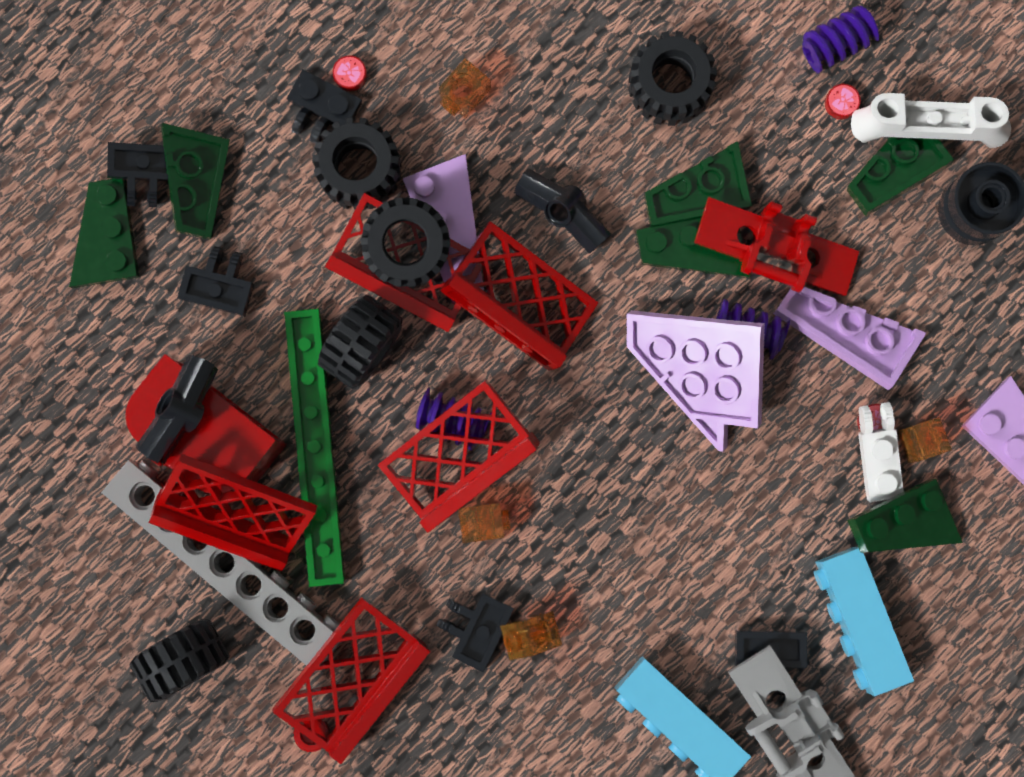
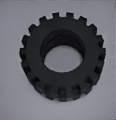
[628,31,717,126]
[312,117,402,209]
[361,197,450,287]
[318,294,403,389]
[129,619,230,703]

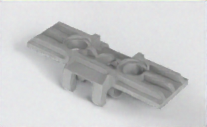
[728,645,855,777]

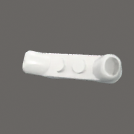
[851,93,1011,148]

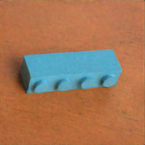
[814,547,914,696]
[614,656,751,777]

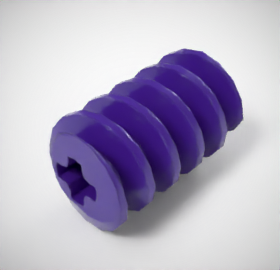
[802,5,879,74]
[716,298,790,360]
[416,387,492,451]

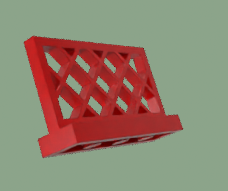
[325,193,482,332]
[440,221,599,371]
[378,379,540,533]
[148,454,317,571]
[272,597,430,764]

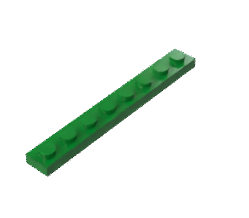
[284,309,345,587]

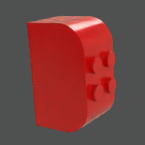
[125,354,287,493]

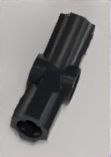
[514,168,611,253]
[136,355,218,464]

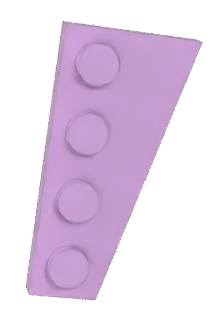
[403,154,484,304]
[773,287,926,390]
[962,376,1024,485]

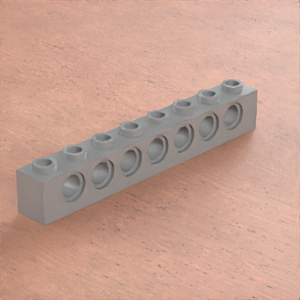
[101,460,342,673]

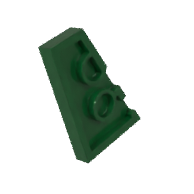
[161,123,230,240]
[847,137,954,217]
[644,141,752,227]
[69,179,139,289]
[635,218,750,279]
[847,479,963,553]

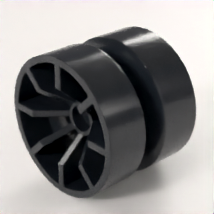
[938,162,1024,245]

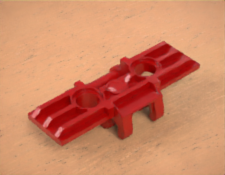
[694,197,859,297]

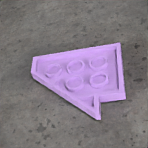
[627,311,765,452]

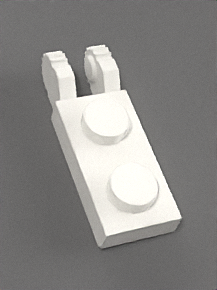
[858,402,904,502]

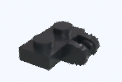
[287,69,363,144]
[107,142,168,207]
[177,246,254,317]
[436,593,514,672]
[735,630,807,695]

